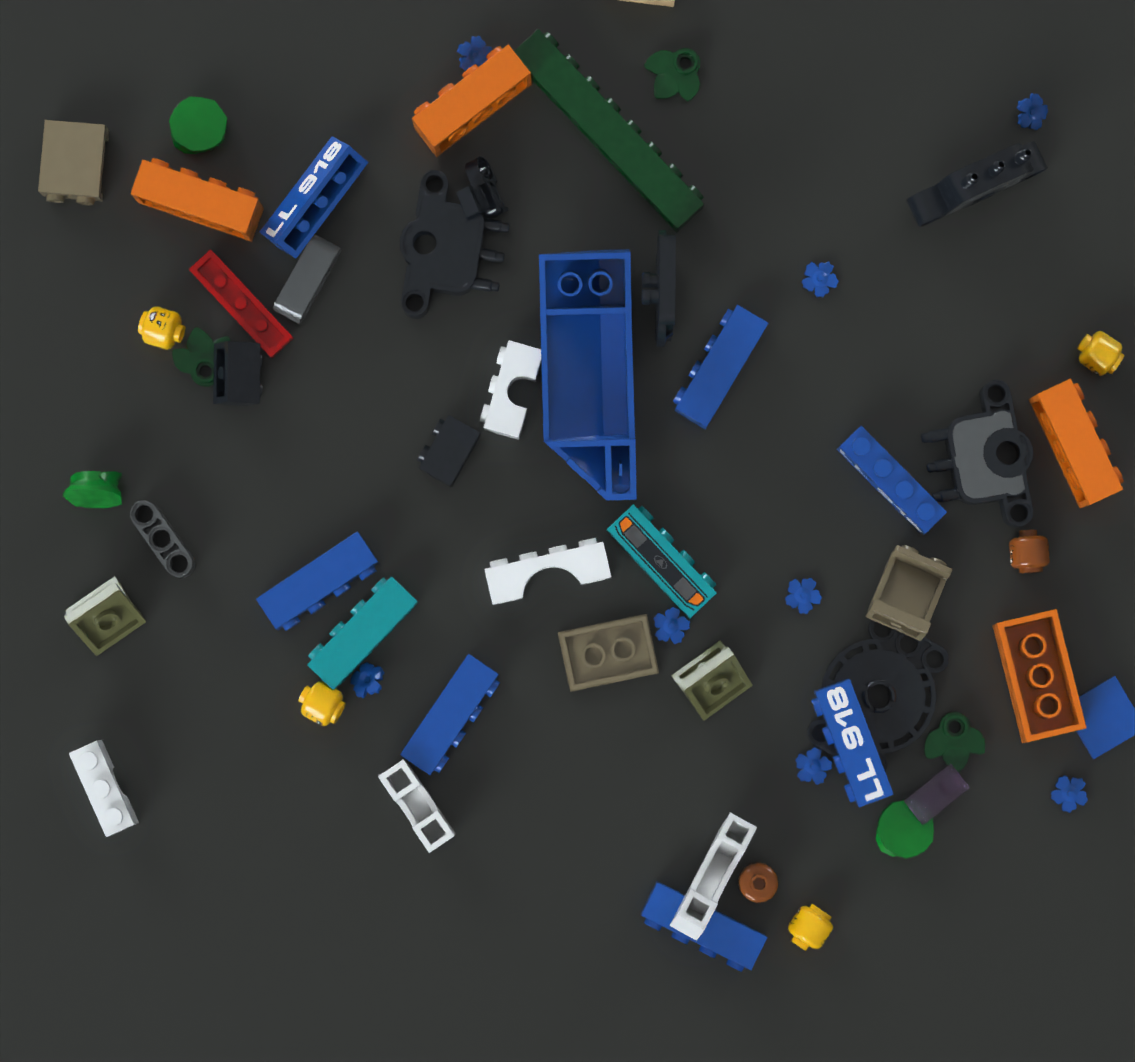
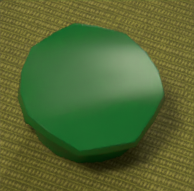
[169,96,228,154]
[63,471,122,508]
[876,800,934,859]

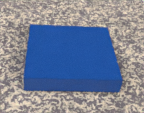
[1076,676,1135,759]

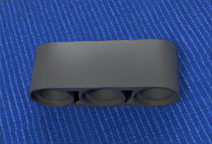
[273,234,342,324]
[130,500,196,578]

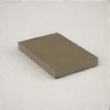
[558,614,659,692]

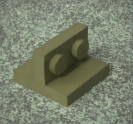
[64,576,146,656]
[671,640,753,721]

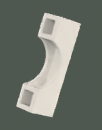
[484,538,611,605]
[670,813,757,941]

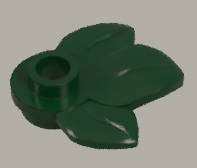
[644,48,700,102]
[172,327,231,387]
[924,712,985,773]

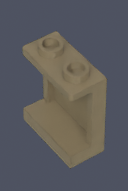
[38,120,110,205]
[865,545,952,641]

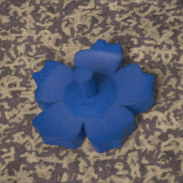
[457,36,492,71]
[1016,93,1048,130]
[801,262,839,298]
[784,578,822,614]
[653,607,690,644]
[350,662,385,698]
[795,747,832,785]
[1051,775,1088,813]

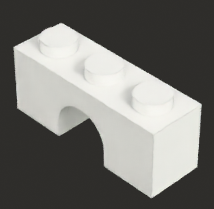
[480,340,541,440]
[69,740,139,837]
[378,759,456,853]

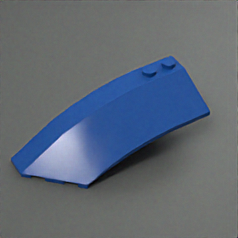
[539,249,637,500]

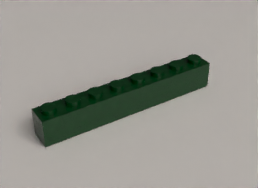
[514,29,704,233]

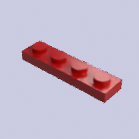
[189,249,294,358]

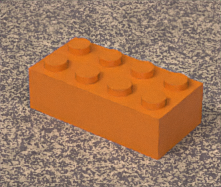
[412,44,532,157]
[130,158,264,242]
[1028,378,1124,508]
[993,609,1086,743]

